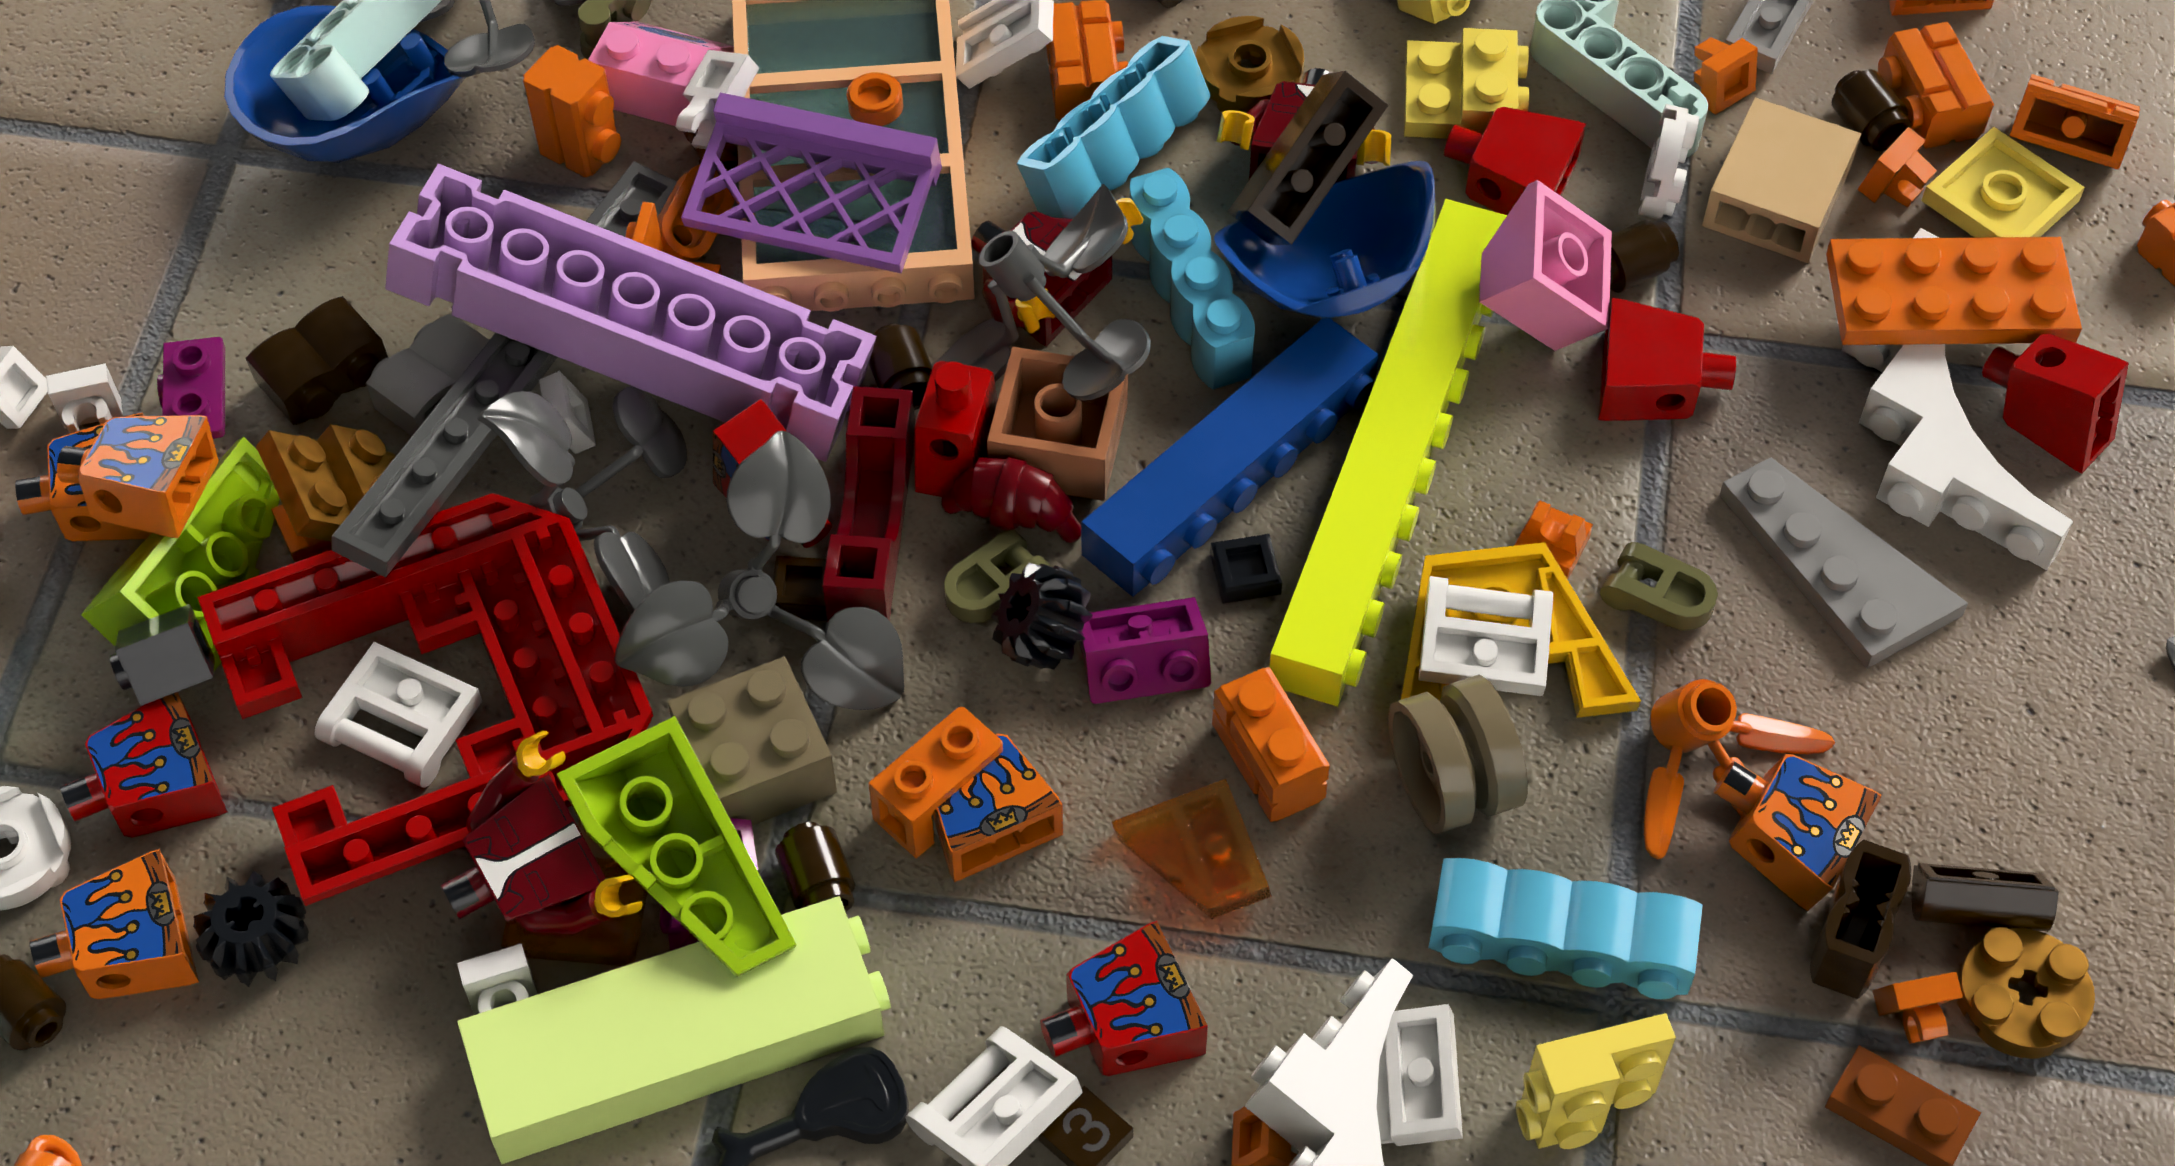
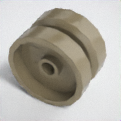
[1388,674,1528,834]

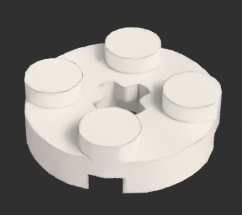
[1638,104,1699,219]
[0,786,71,911]

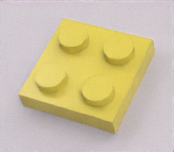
[1921,127,2085,237]

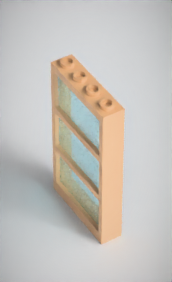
[732,0,975,312]

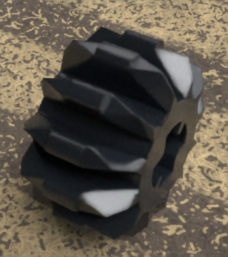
[991,563,1093,670]
[193,871,309,987]

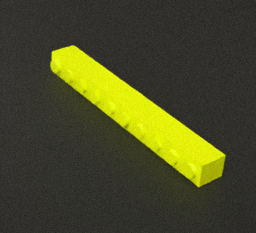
[1269,199,1507,707]

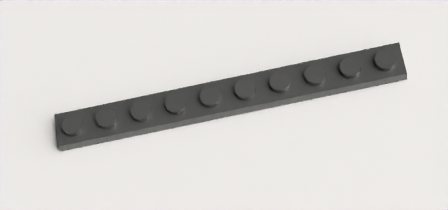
[332,161,677,577]

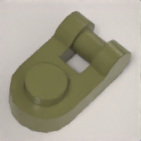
[578,0,651,59]
[944,529,1052,623]
[1600,542,1718,630]

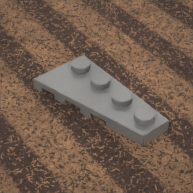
[1719,457,1968,669]

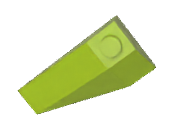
[81,437,280,672]
[557,716,797,977]

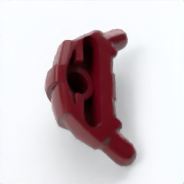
[941,457,1081,543]

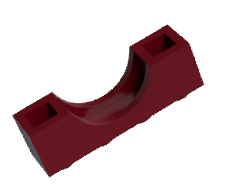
[823,386,915,623]

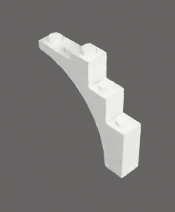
[1842,228,2073,570]
[1245,958,1413,1166]

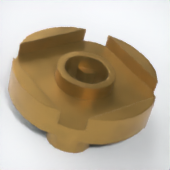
[1196,16,1304,113]
[1957,927,2095,1059]

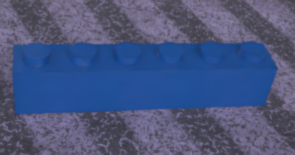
[1081,318,1378,597]

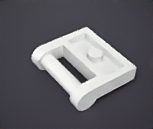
[1418,576,1553,696]
[315,642,482,788]
[905,1026,1083,1166]

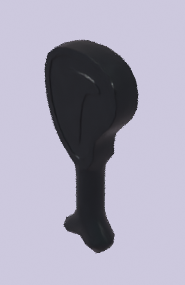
[712,1047,909,1166]

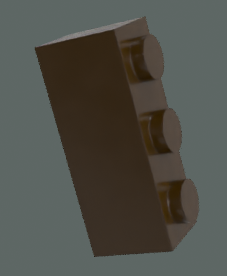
[1227,71,1389,246]

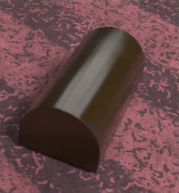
[1911,863,2059,932]

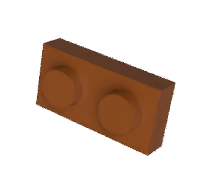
[1825,1045,1981,1166]

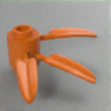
[1644,679,1836,860]

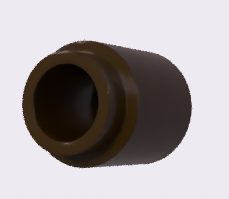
[1831,69,1911,151]
[1610,220,1679,293]
[869,324,933,410]
[775,822,855,912]
[0,954,66,1050]

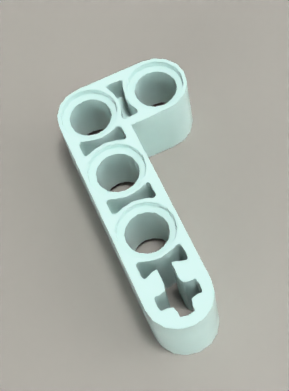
[270,0,442,121]
[1530,0,1708,158]

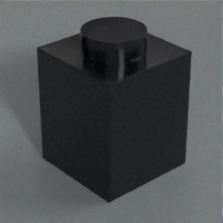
[110,604,215,706]

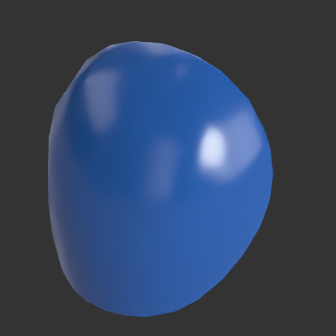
[224,5,466,163]
[1214,160,1436,319]

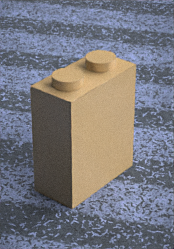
[1702,97,1861,263]

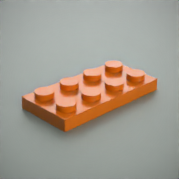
[1826,237,2082,345]

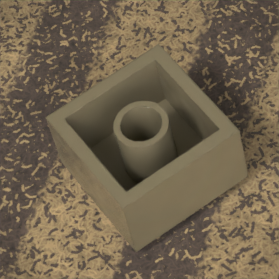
[667,656,837,826]

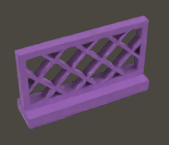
[681,92,942,274]

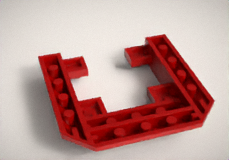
[197,493,653,906]

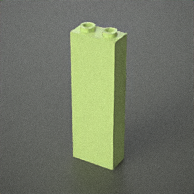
[457,896,891,1165]

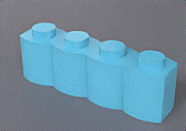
[1017,36,1211,219]
[1130,168,1255,390]
[1428,858,1703,999]

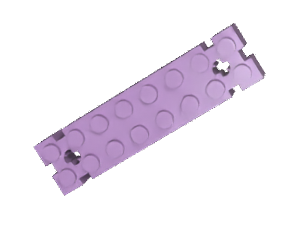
[385,164,877,462]

